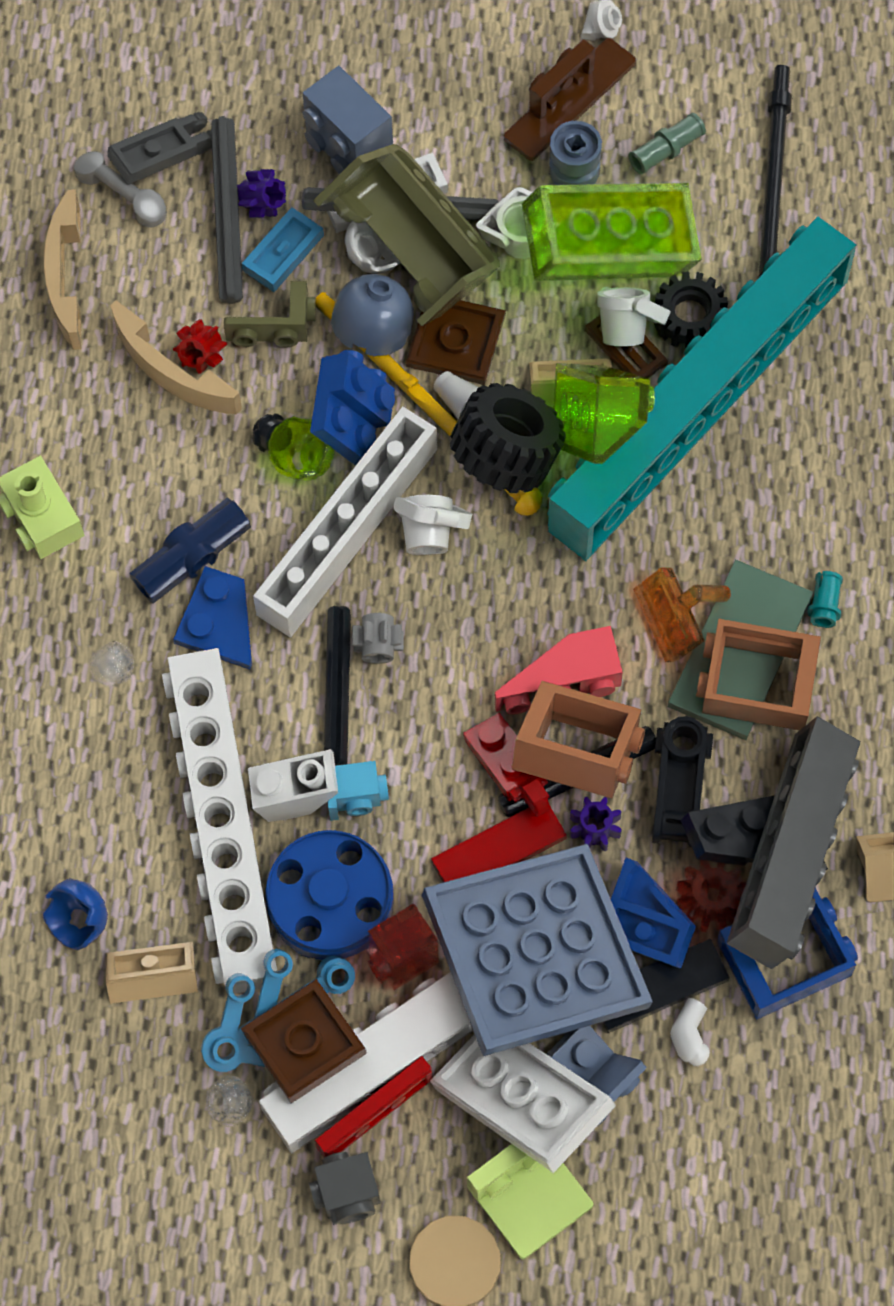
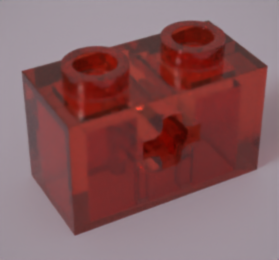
[366,903,439,990]

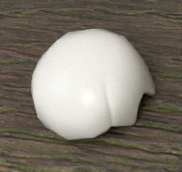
[344,221,401,274]

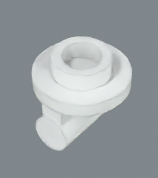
[581,0,622,41]

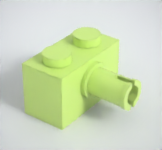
[0,455,85,560]

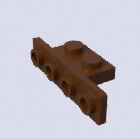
[504,38,636,161]

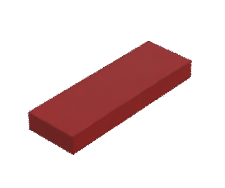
[431,808,567,883]
[315,1056,433,1158]

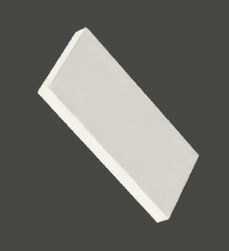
[430,1034,616,1173]

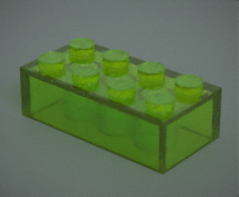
[521,183,702,281]

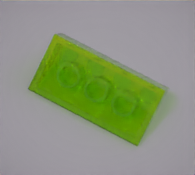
[553,363,655,464]

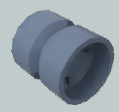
[549,121,602,193]

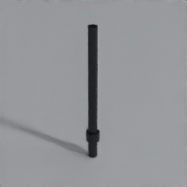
[759,65,792,277]

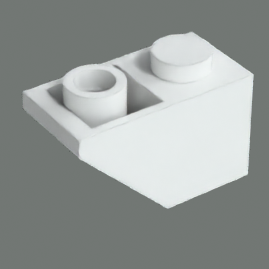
[248,749,338,822]

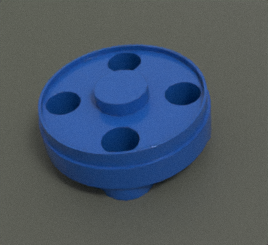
[265,830,394,960]

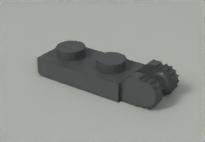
[107,111,212,185]

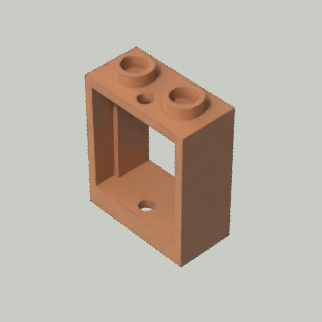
[696,619,821,730]
[512,681,645,799]

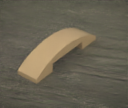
[44,189,81,350]
[110,300,242,415]

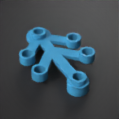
[201,949,355,1072]

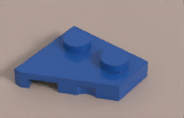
[173,566,252,670]
[611,858,696,968]

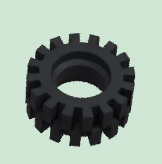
[654,272,728,349]

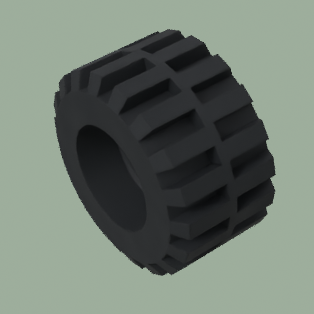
[450,383,566,493]

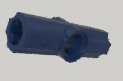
[129,497,251,604]

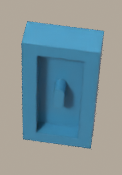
[242,207,324,292]

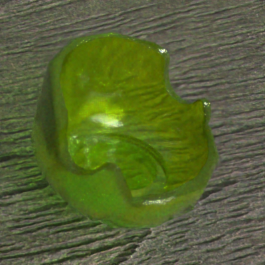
[268,416,335,481]

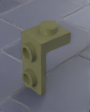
[224,281,316,347]

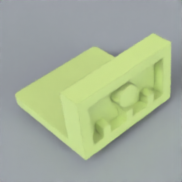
[467,1144,594,1260]

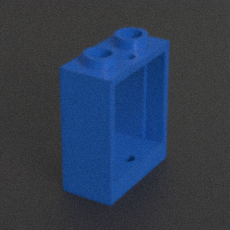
[717,888,858,1020]

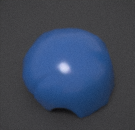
[43,878,108,951]

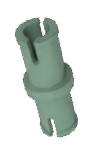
[629,113,706,174]

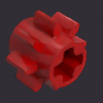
[173,319,227,374]

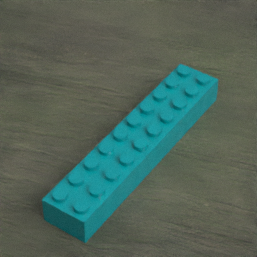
[547,216,857,561]

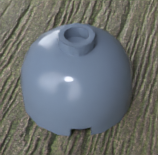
[331,274,414,356]

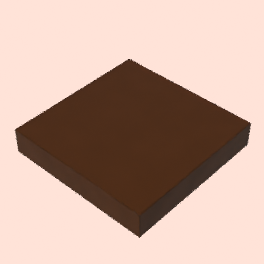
[406,300,506,385]
[241,979,367,1104]

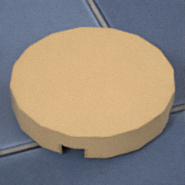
[410,1216,500,1306]

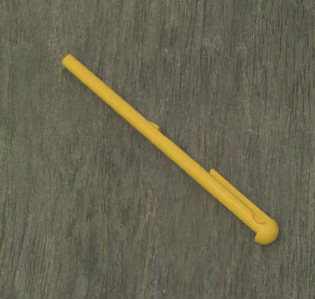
[316,292,542,516]

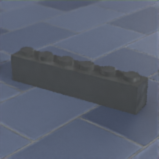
[726,716,861,969]

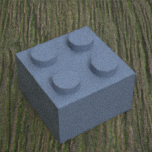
[302,65,393,174]

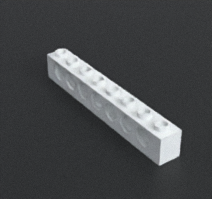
[162,648,277,995]

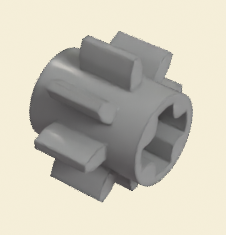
[352,613,404,664]

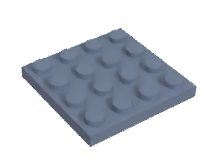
[422,844,653,1056]

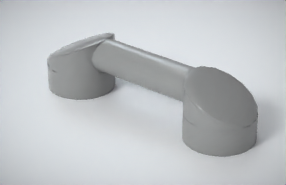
[74,151,167,227]

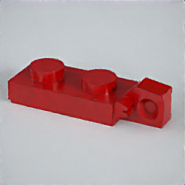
[463,712,552,817]

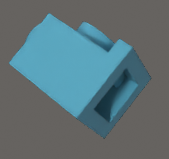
[328,761,389,821]

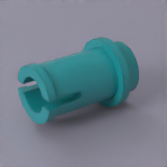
[807,571,843,628]

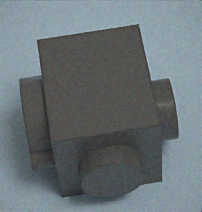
[309,1152,381,1225]

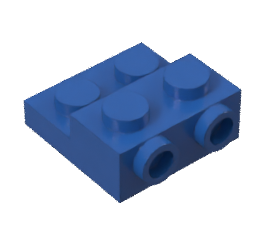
[310,350,395,465]

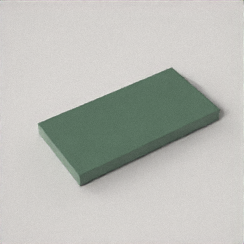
[668,559,813,740]

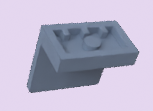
[546,1026,646,1126]

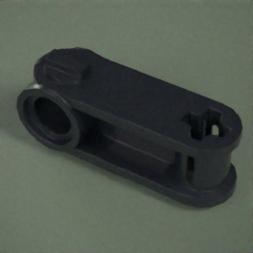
[652,716,713,847]

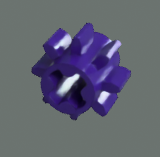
[237,169,286,218]
[570,797,622,852]

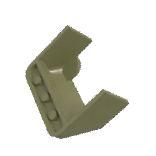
[313,144,500,326]

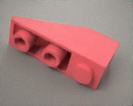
[495,626,623,715]

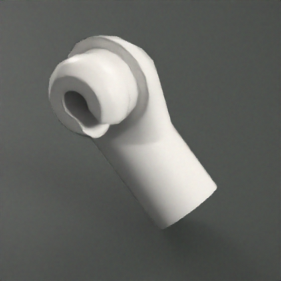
[670,998,710,1066]

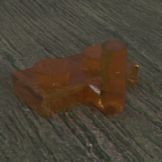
[633,567,731,662]

